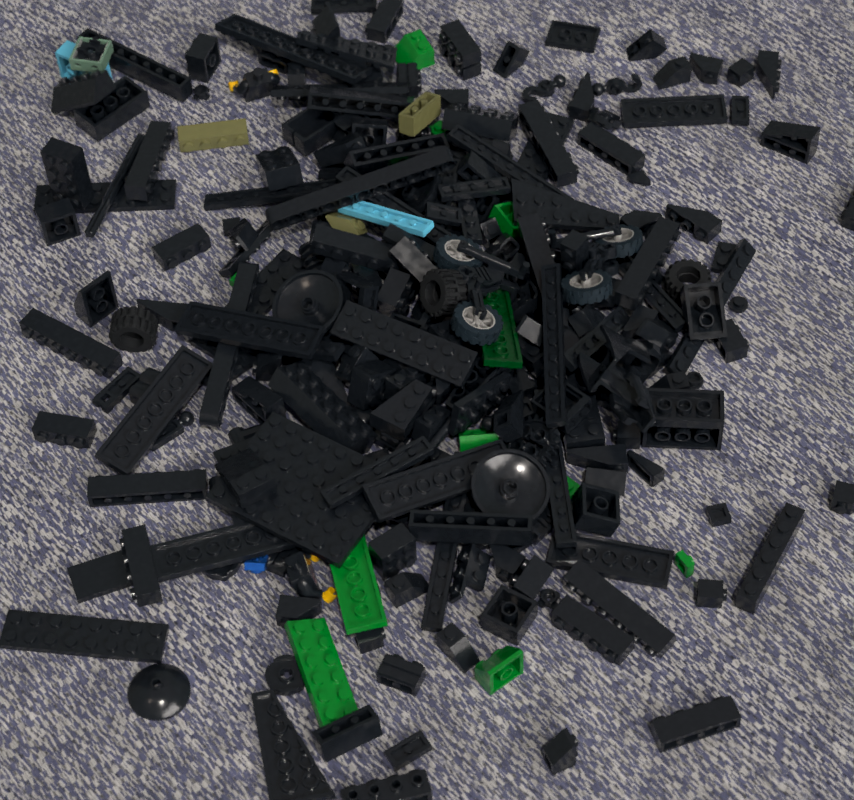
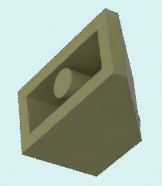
[325,212,368,236]

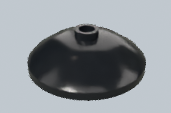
[127,663,191,721]

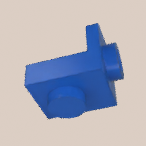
[244,555,269,573]

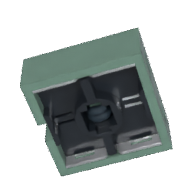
[69,36,114,72]

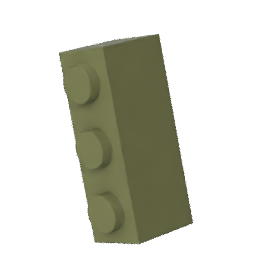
[398,91,441,137]

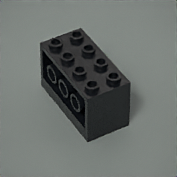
[642,388,724,450]

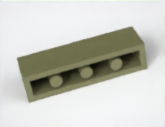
[177,118,249,153]

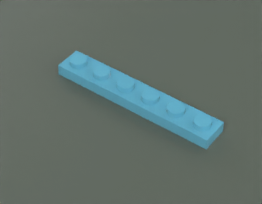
[337,201,435,237]

